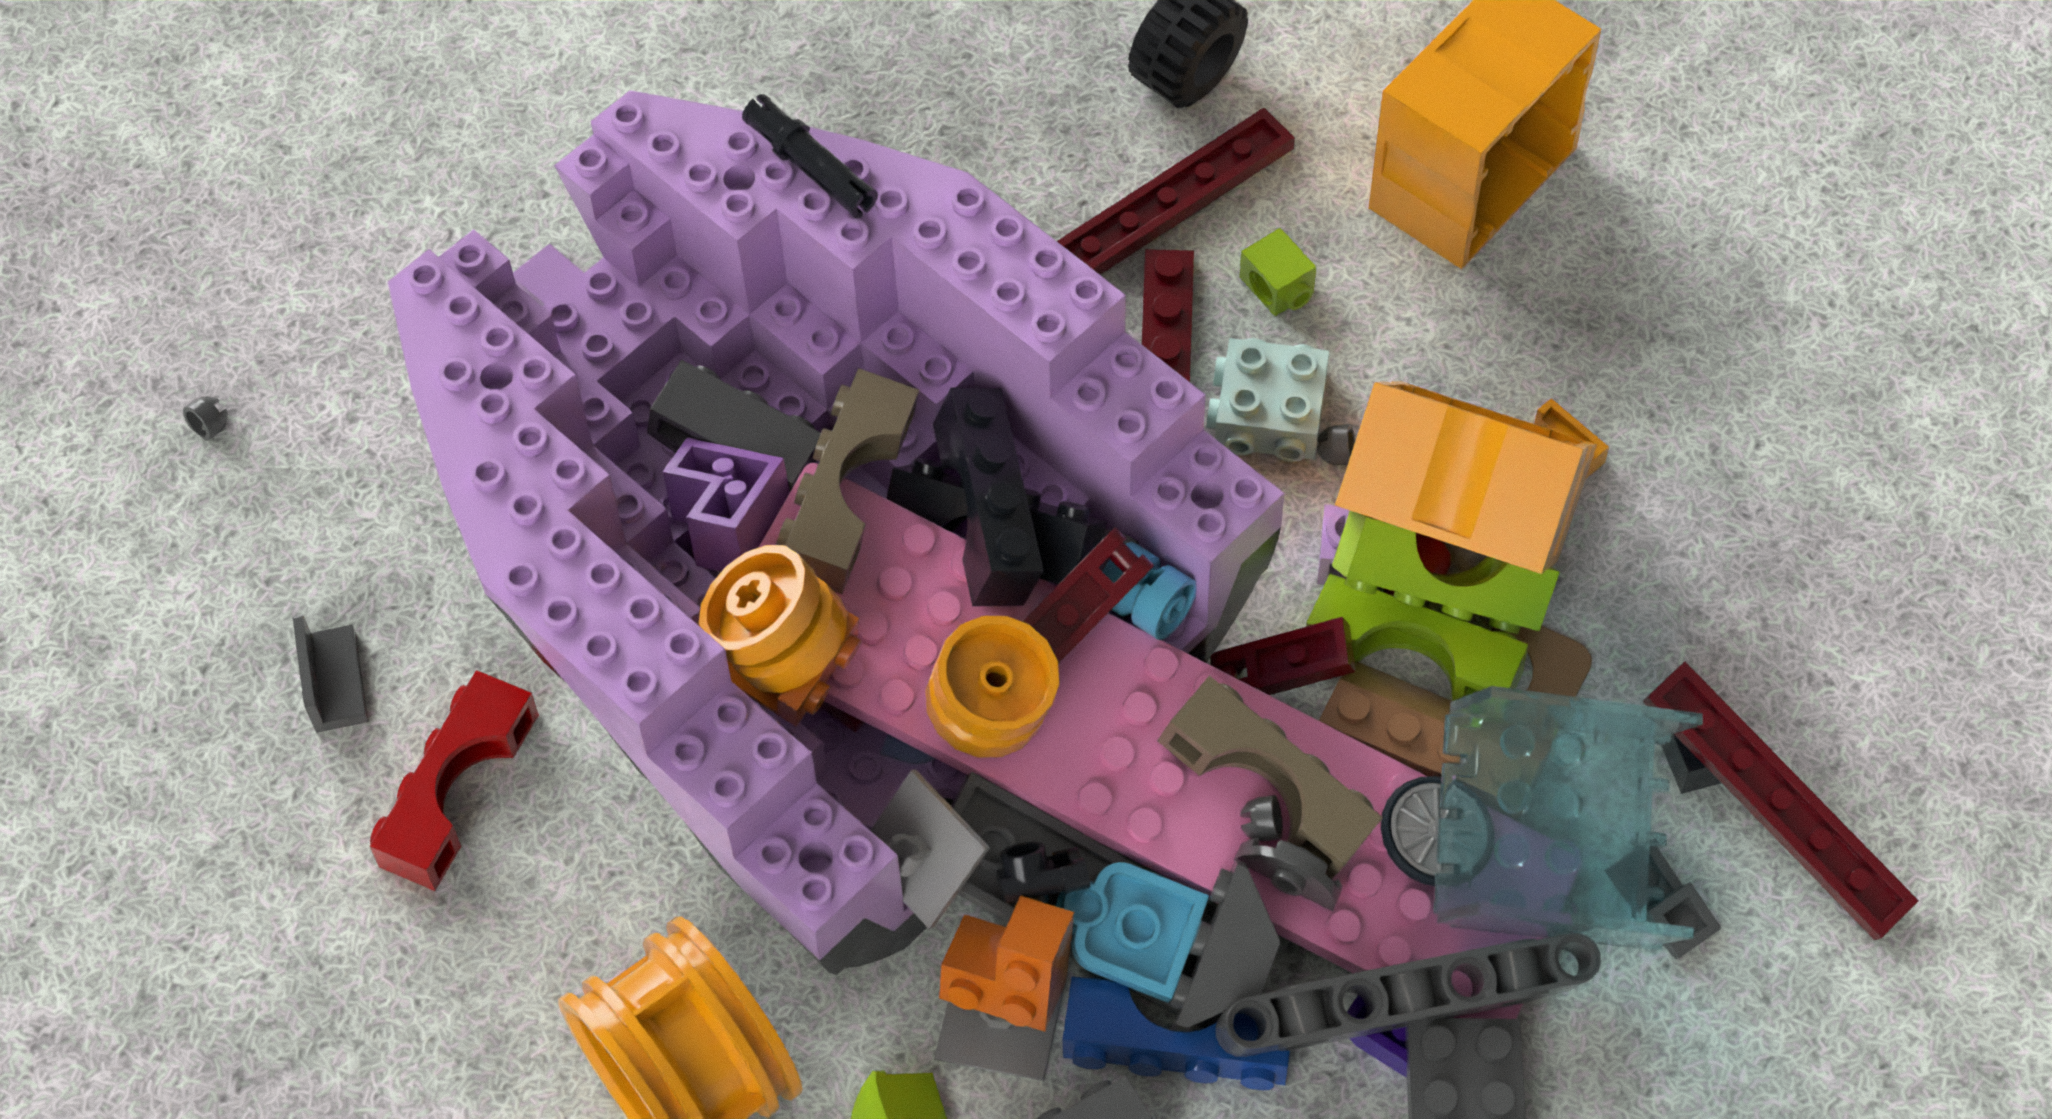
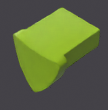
[851,1070,947,1119]

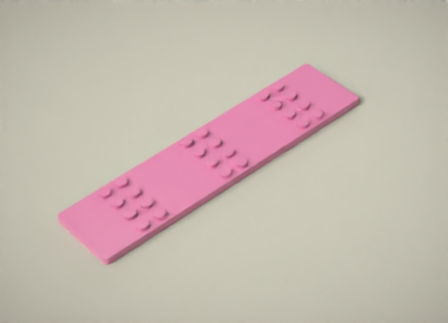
[758,463,1580,1019]

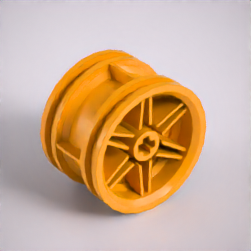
[558,916,803,1119]

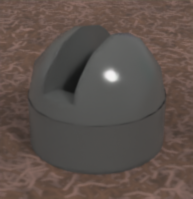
[183,396,228,441]
[1317,424,1355,465]
[1240,795,1283,841]

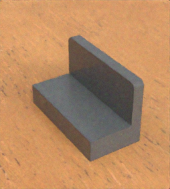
[292,615,368,733]

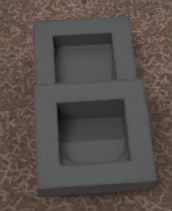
[1603,839,1722,959]

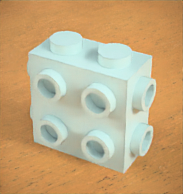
[1206,338,1329,462]

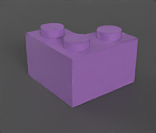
[662,438,790,572]

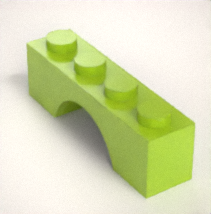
[1332,511,1560,634]
[1306,573,1528,721]

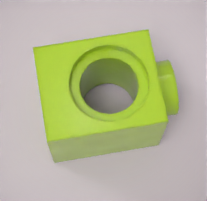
[1239,227,1316,316]

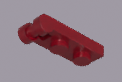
[1022,527,1154,664]
[1210,617,1356,695]

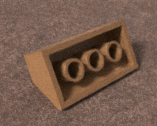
[1318,661,1553,822]

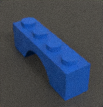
[1062,976,1290,1090]

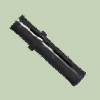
[742,94,878,219]

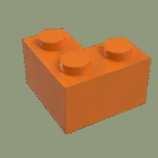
[939,896,1074,1032]

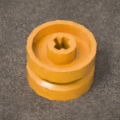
[699,545,848,693]
[925,616,1060,758]

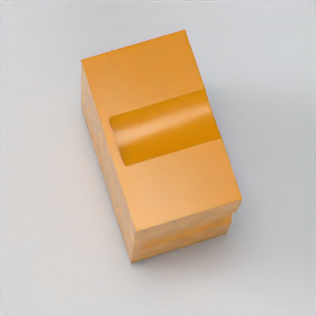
[1369,0,1602,269]
[1335,381,1597,574]

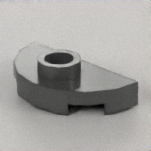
[1234,838,1342,911]

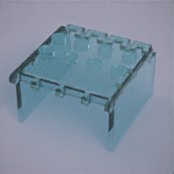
[1433,686,1703,950]

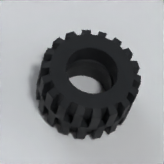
[1128,0,1249,109]

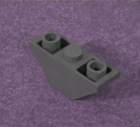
[1169,859,1281,1028]

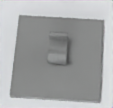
[870,769,990,929]
[934,986,1065,1081]

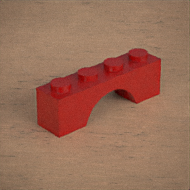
[370,670,539,891]

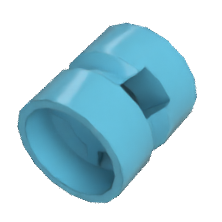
[1102,541,1196,640]

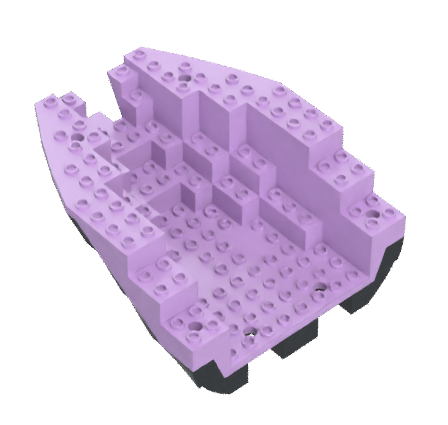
[388,90,1284,975]

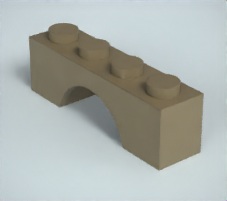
[776,368,919,594]
[1157,676,1383,880]

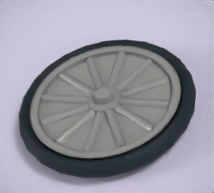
[1381,776,1493,887]

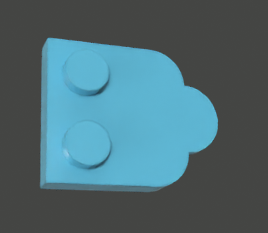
[1055,862,1209,1003]

